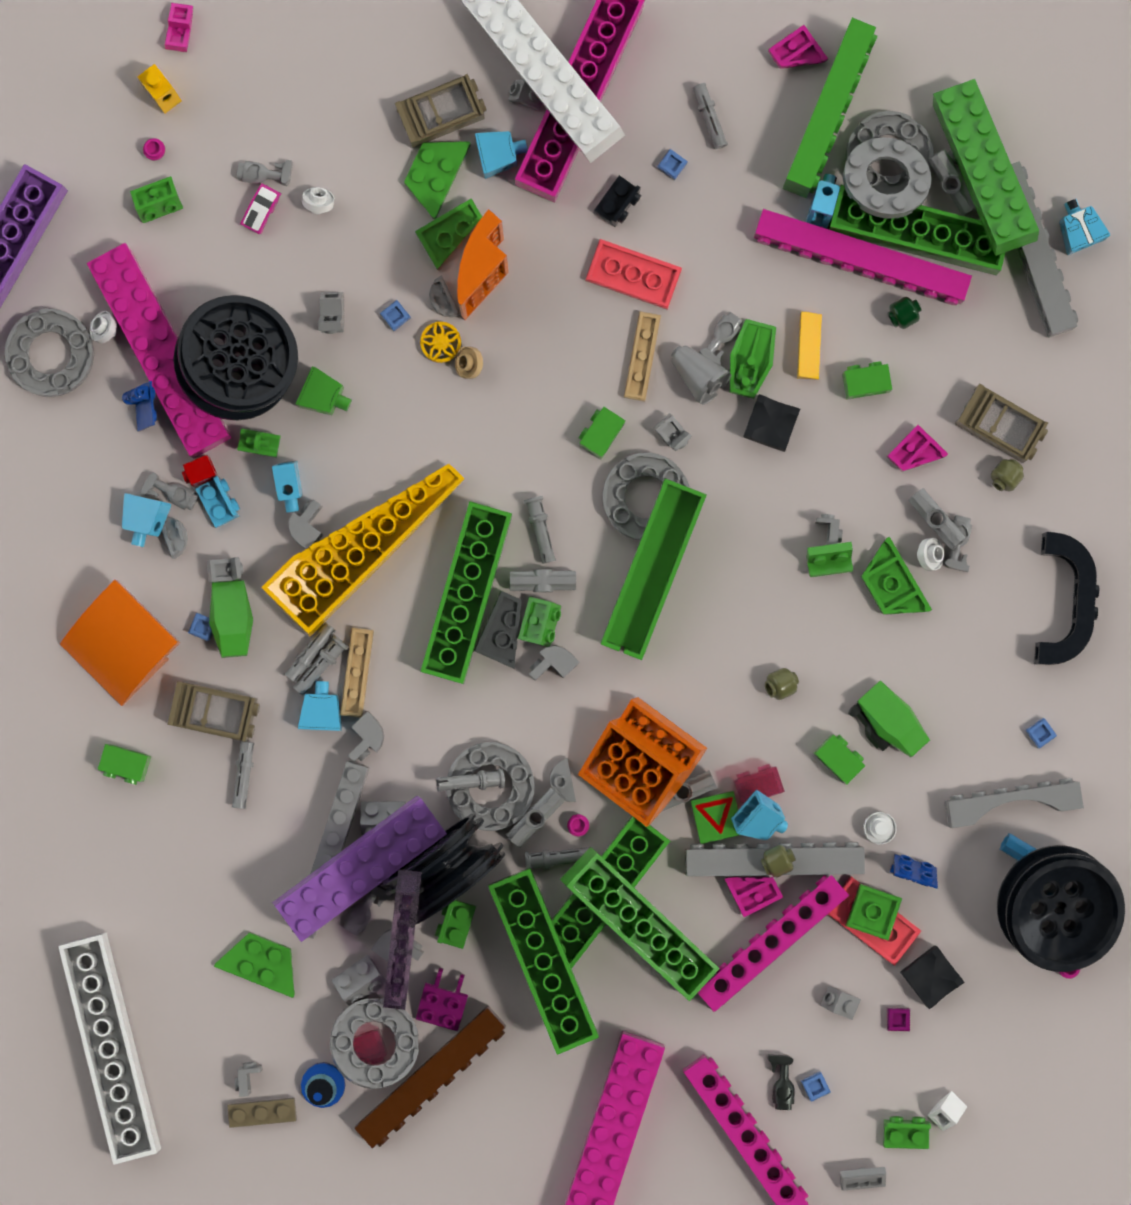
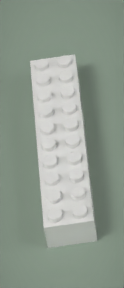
[461,0,625,163]
[58,932,161,1165]

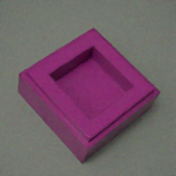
[887,1008,910,1031]

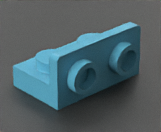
[195,476,240,528]

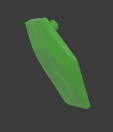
[730,319,776,399]
[209,580,253,658]
[857,680,930,758]

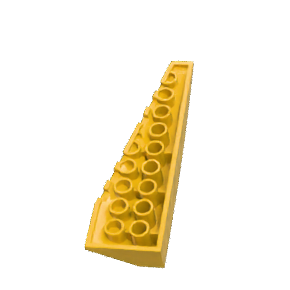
[261,464,465,637]

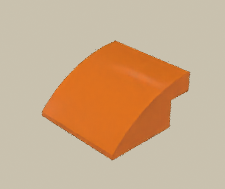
[457,209,509,320]
[60,580,180,706]
[578,697,707,827]

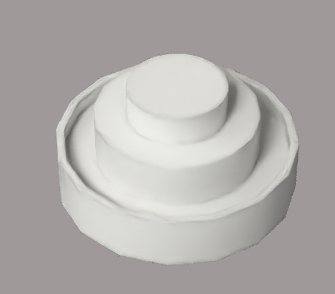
[302,187,335,214]
[90,311,117,344]
[917,538,944,571]
[863,812,897,845]

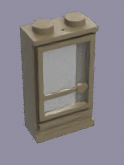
[395,73,487,148]
[955,383,1048,463]
[167,681,260,742]

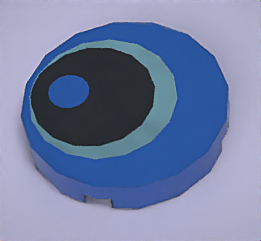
[301,1062,346,1108]

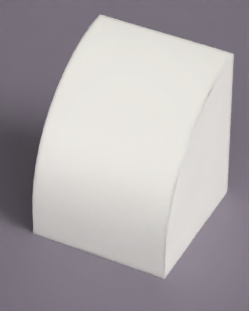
[928,1091,967,1131]

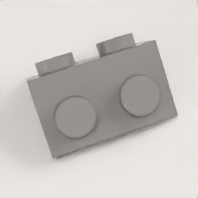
[360,802,406,835]
[332,955,387,1006]

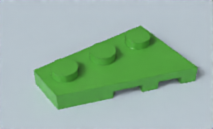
[415,198,482,269]

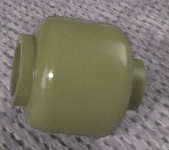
[991,459,1024,492]
[764,668,799,700]
[761,845,796,878]

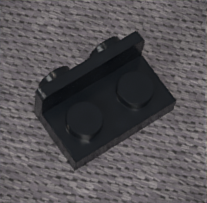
[594,175,642,227]

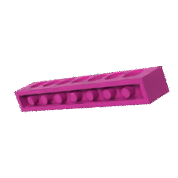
[698,875,849,1012]
[683,1054,809,1205]

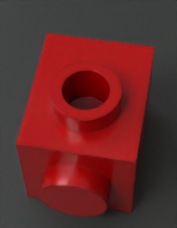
[182,455,218,487]

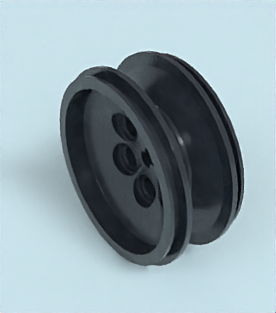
[173,295,298,421]
[383,813,505,925]
[997,845,1125,972]

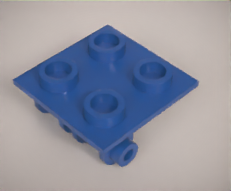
[122,381,157,431]
[890,854,938,889]

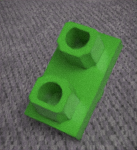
[237,429,281,458]

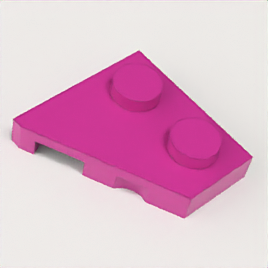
[768,25,828,69]
[887,425,948,472]
[724,877,783,917]

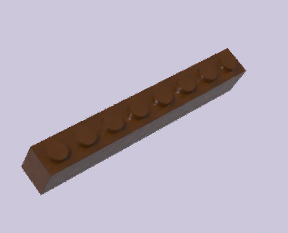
[354,1006,506,1148]

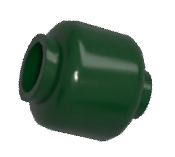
[887,297,922,329]

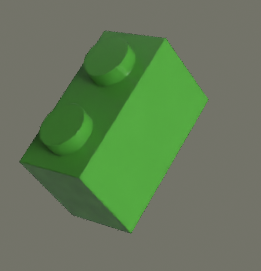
[842,361,893,400]
[578,406,626,460]
[813,734,865,785]
[98,744,151,785]

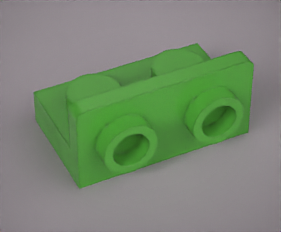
[130,176,183,223]
[806,542,853,577]
[518,597,561,647]
[435,900,476,949]
[883,1116,931,1149]

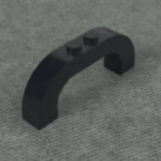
[1034,532,1100,665]

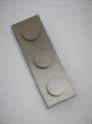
[227,1098,297,1128]

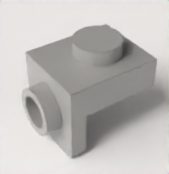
[508,79,542,111]
[653,413,692,451]
[815,514,843,545]
[207,557,243,583]
[821,986,861,1020]
[235,1062,263,1097]

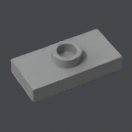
[840,1167,886,1191]

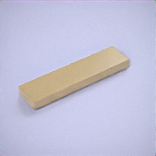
[624,311,661,402]
[340,628,374,718]

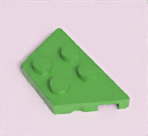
[404,141,471,220]
[861,537,932,615]
[214,932,295,998]

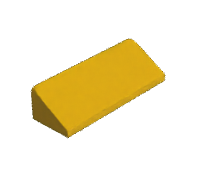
[797,311,822,380]

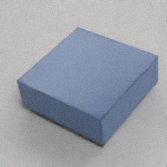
[657,149,688,180]
[380,300,411,331]
[188,613,213,641]
[1025,718,1057,749]
[801,1071,831,1102]

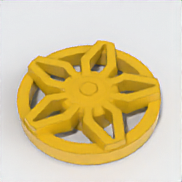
[420,322,461,363]

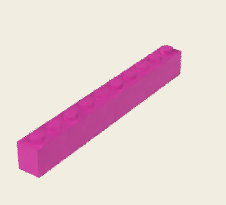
[754,209,972,306]

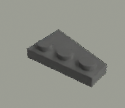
[474,591,522,669]

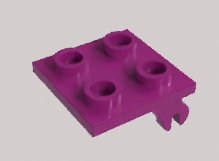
[416,967,468,1032]

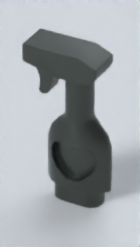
[848,702,891,751]
[768,1054,795,1110]

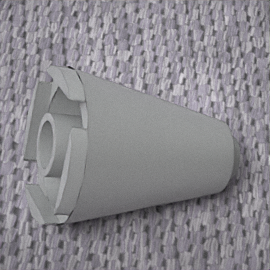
[671,346,731,405]

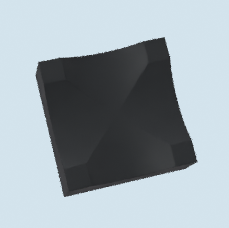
[743,394,800,452]
[900,945,965,1009]

